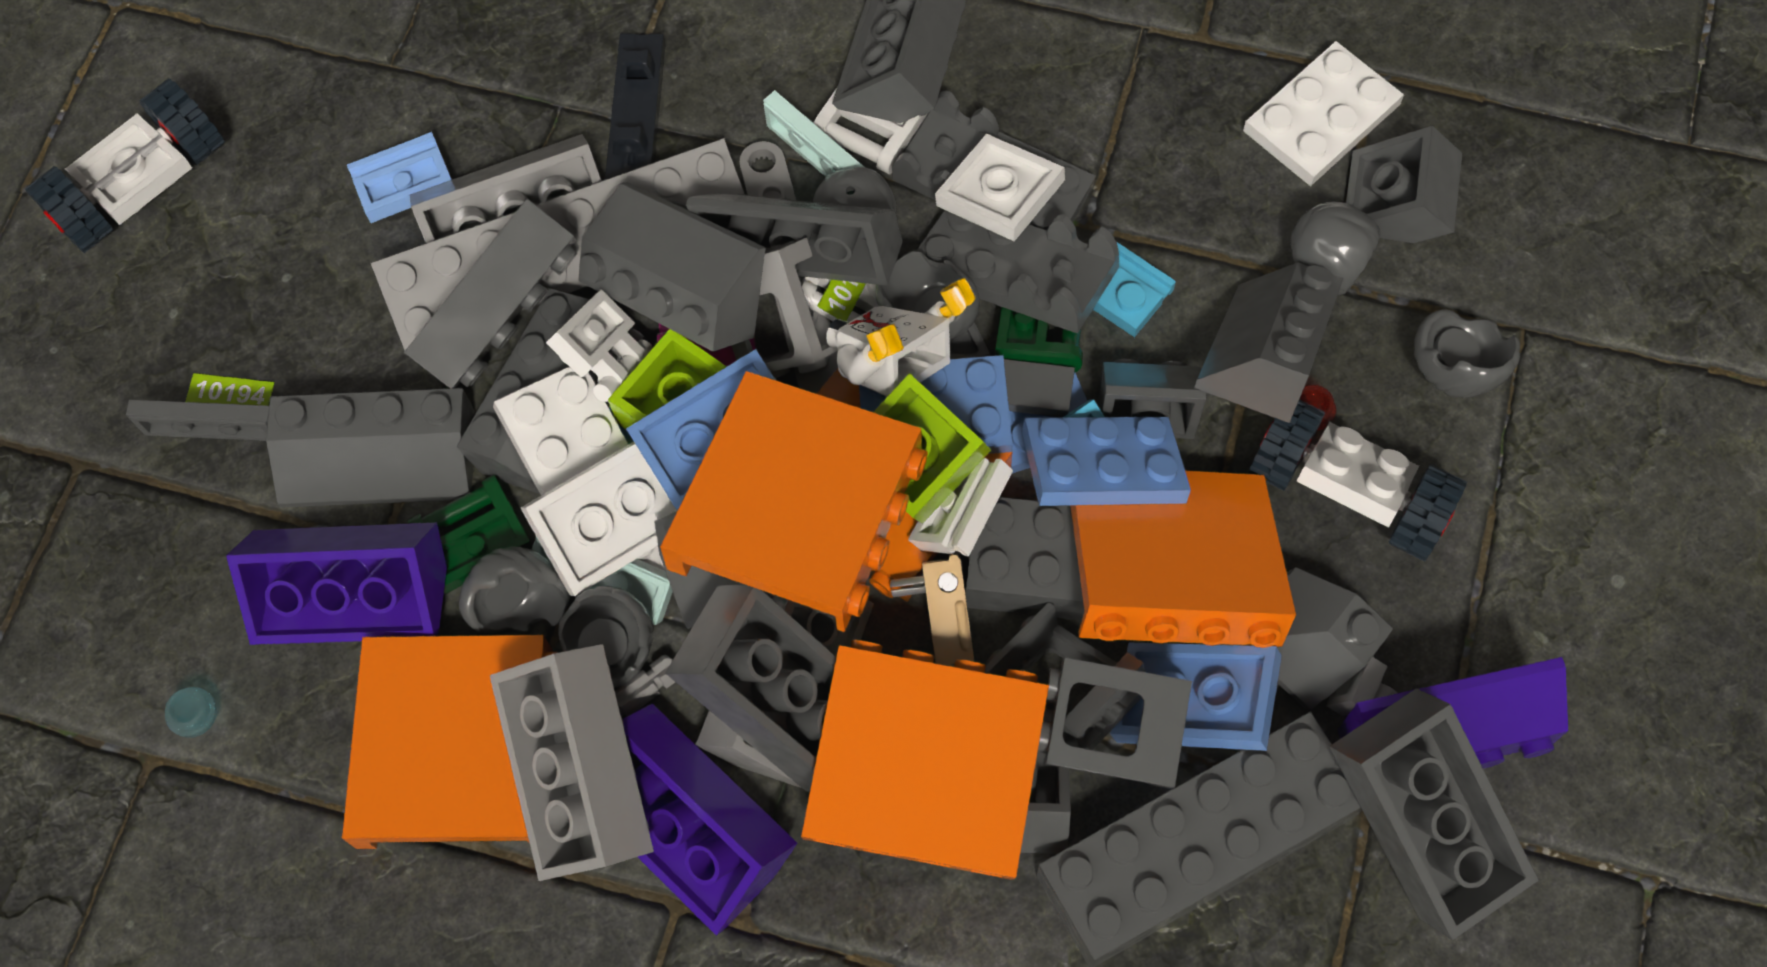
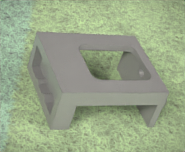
[731,238,837,378]

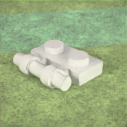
[546,289,653,402]

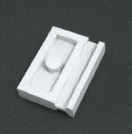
[908,458,1013,556]

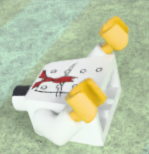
[826,278,976,397]

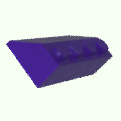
[226,522,447,645]
[1337,657,1568,769]
[622,704,798,936]

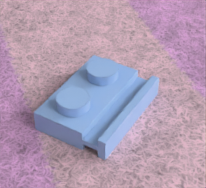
[347,132,452,223]

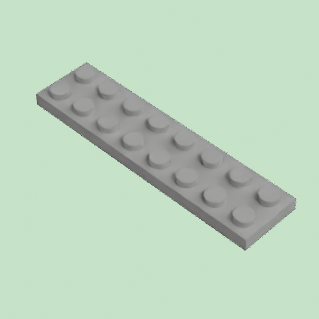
[371,138,744,350]

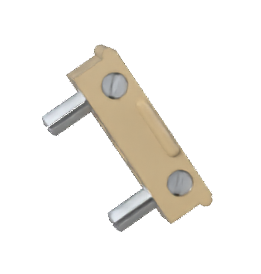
[890,553,975,667]

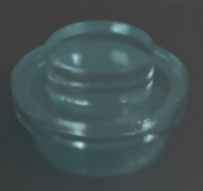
[165,687,217,738]

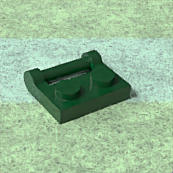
[996,307,1083,373]
[407,475,533,594]

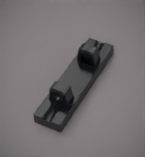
[605,33,666,180]

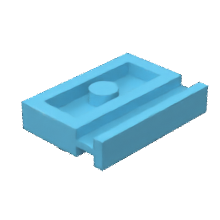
[1093,242,1176,338]

